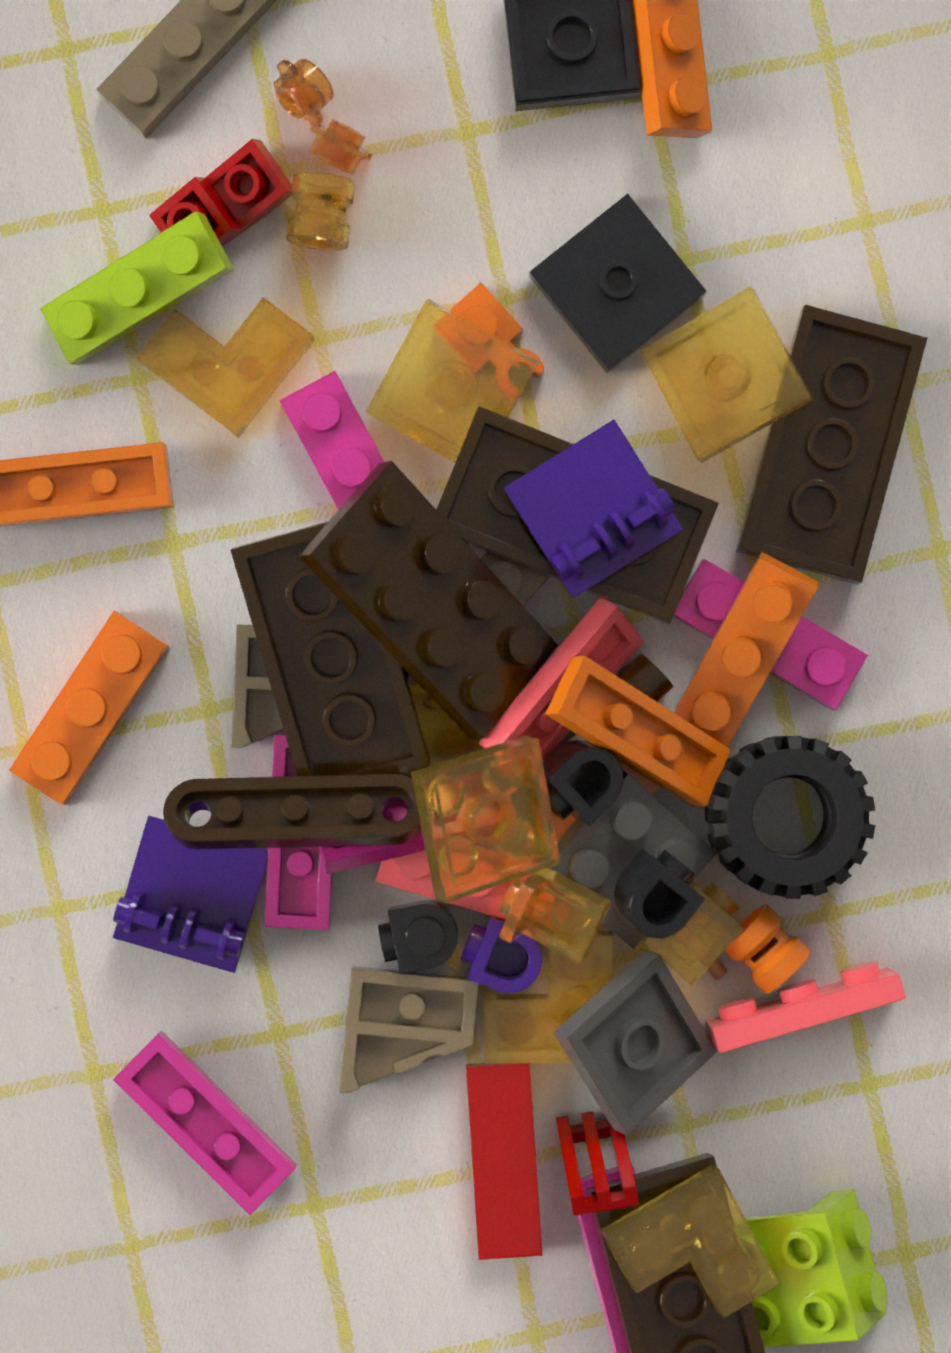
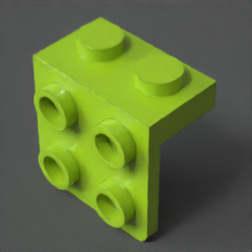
[731,1189,887,1348]

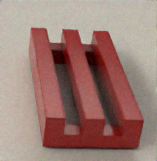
[556,1111,639,1216]

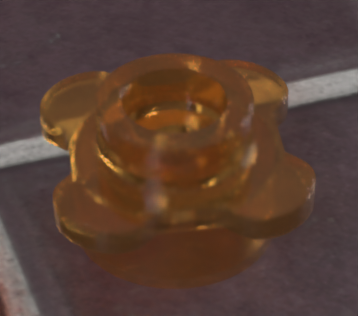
[274,59,334,126]
[309,119,373,175]

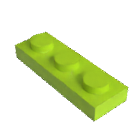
[40,211,234,365]

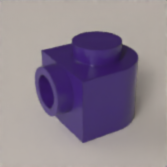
[460,915,542,993]

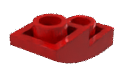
[149,139,296,246]

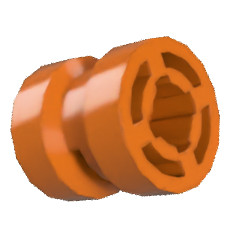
[721,904,812,994]

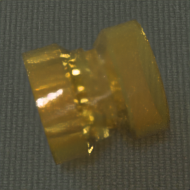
[286,172,355,251]

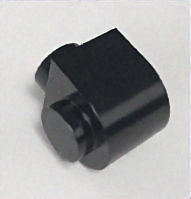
[533,740,623,826]
[614,848,706,938]
[378,900,458,974]

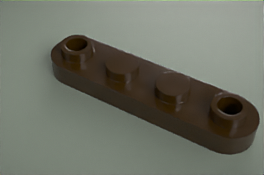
[163,774,428,849]

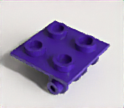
[503,419,684,599]
[113,815,268,973]

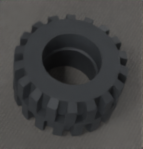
[705,736,876,899]

